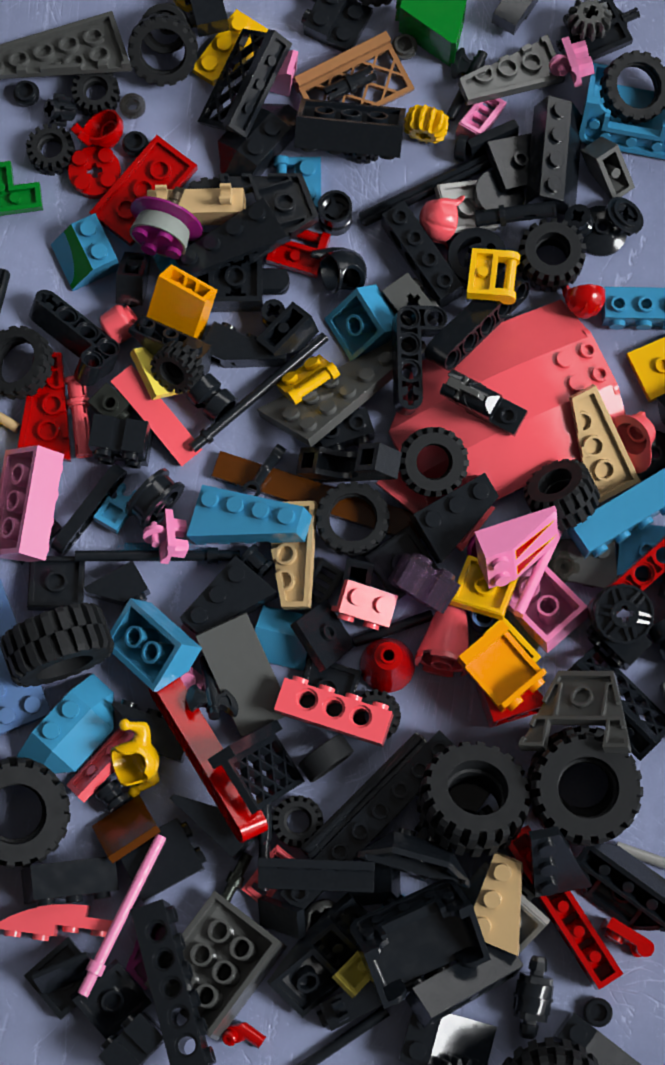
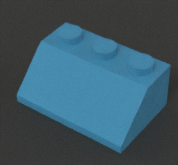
[110,598,202,692]

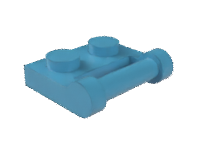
[274,155,321,210]

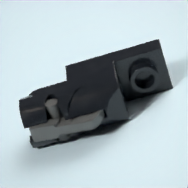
[440,369,528,437]

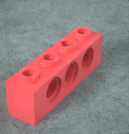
[274,676,393,747]

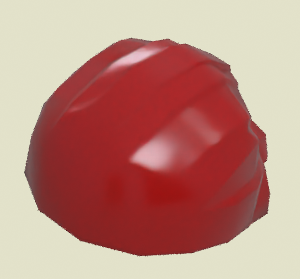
[71,109,124,148]
[562,284,605,319]

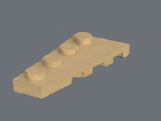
[271,501,318,610]

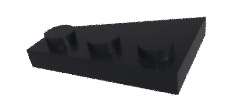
[528,826,592,897]

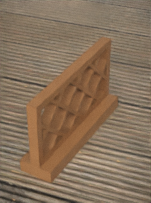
[293,31,415,106]

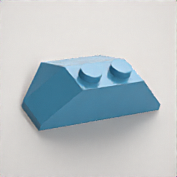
[17,674,114,774]

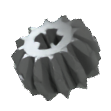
[567,0,612,42]

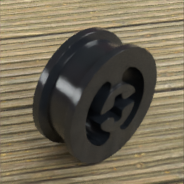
[446,227,506,290]
[125,468,185,530]

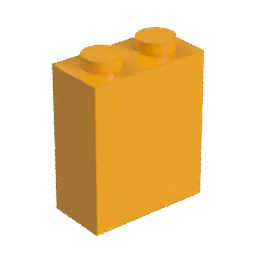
[146,264,217,340]

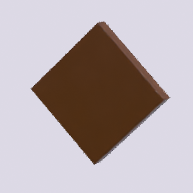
[92,795,161,864]

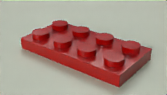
[89,135,198,247]

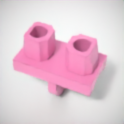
[549,36,595,88]
[143,508,189,564]

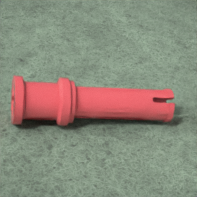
[64,375,93,458]

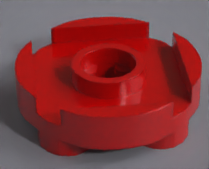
[68,146,122,199]

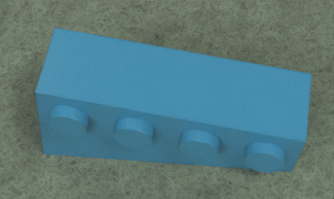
[186,485,312,545]

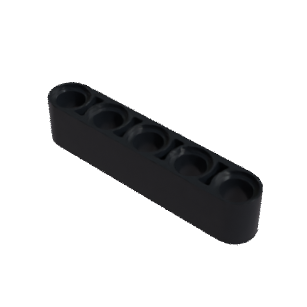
[425,271,530,371]

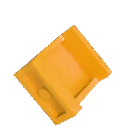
[457,620,547,712]

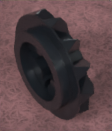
[604,197,644,236]

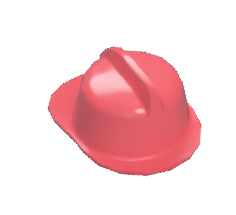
[613,411,656,474]

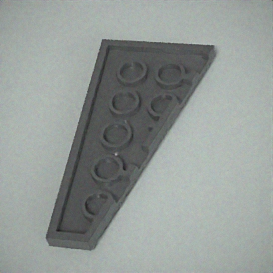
[0,11,132,79]

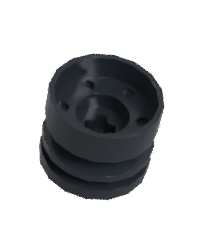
[589,584,655,644]

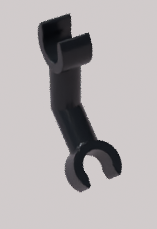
[243,444,287,497]

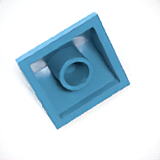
[255,605,308,671]

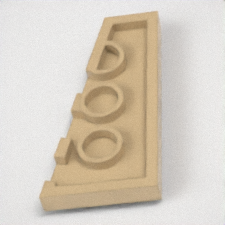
[569,384,641,503]

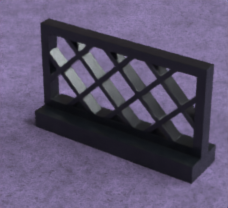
[197,28,292,138]
[568,646,665,761]
[208,720,305,815]

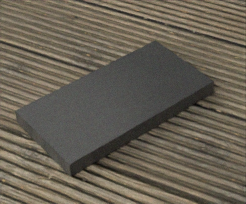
[195,612,286,737]

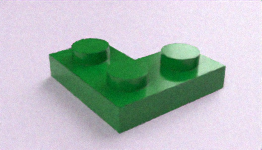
[0,161,43,216]

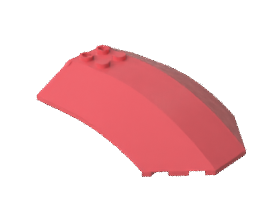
[388,299,626,501]

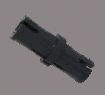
[323,65,377,101]

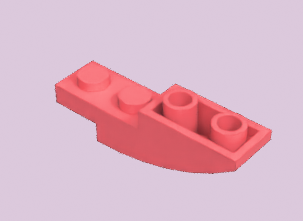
[0,904,113,941]

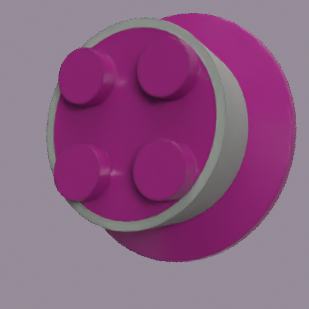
[130,187,203,259]

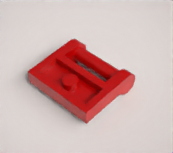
[266,229,331,278]
[599,917,655,957]

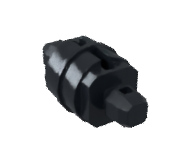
[513,955,554,1039]

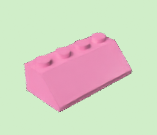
[0,445,64,562]

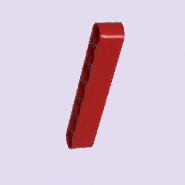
[148,677,268,843]

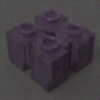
[386,552,461,614]

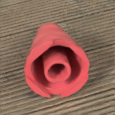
[415,597,469,677]

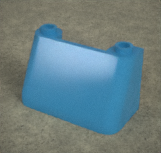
[579,63,665,159]

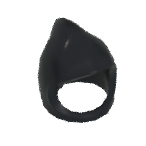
[310,247,367,294]

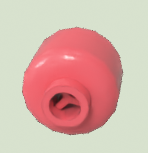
[99,305,138,344]

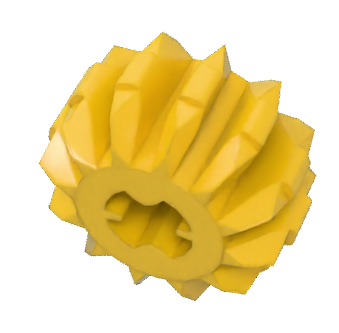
[404,104,449,144]

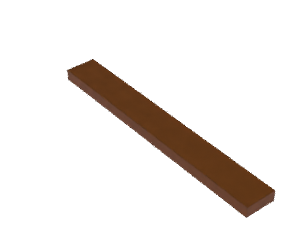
[211,451,421,540]

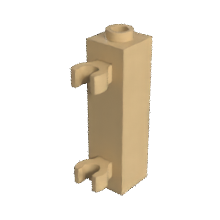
[147,183,246,225]

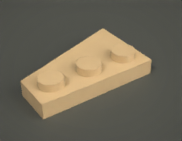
[474,852,523,956]

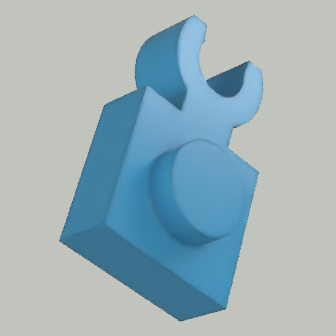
[93,483,136,534]

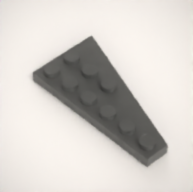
[257,340,426,447]

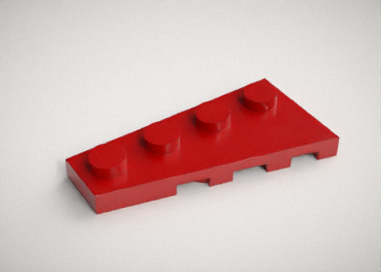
[17,352,71,462]

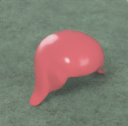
[419,195,465,250]

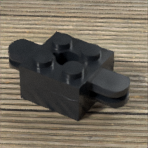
[197,255,290,312]

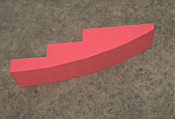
[110,364,203,466]

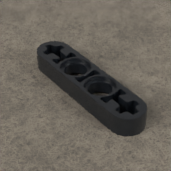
[51,464,127,556]

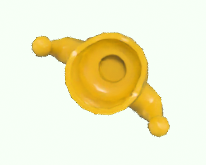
[110,719,160,798]

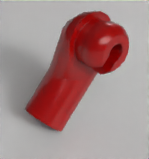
[222,1022,266,1049]

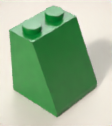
[395,0,467,67]

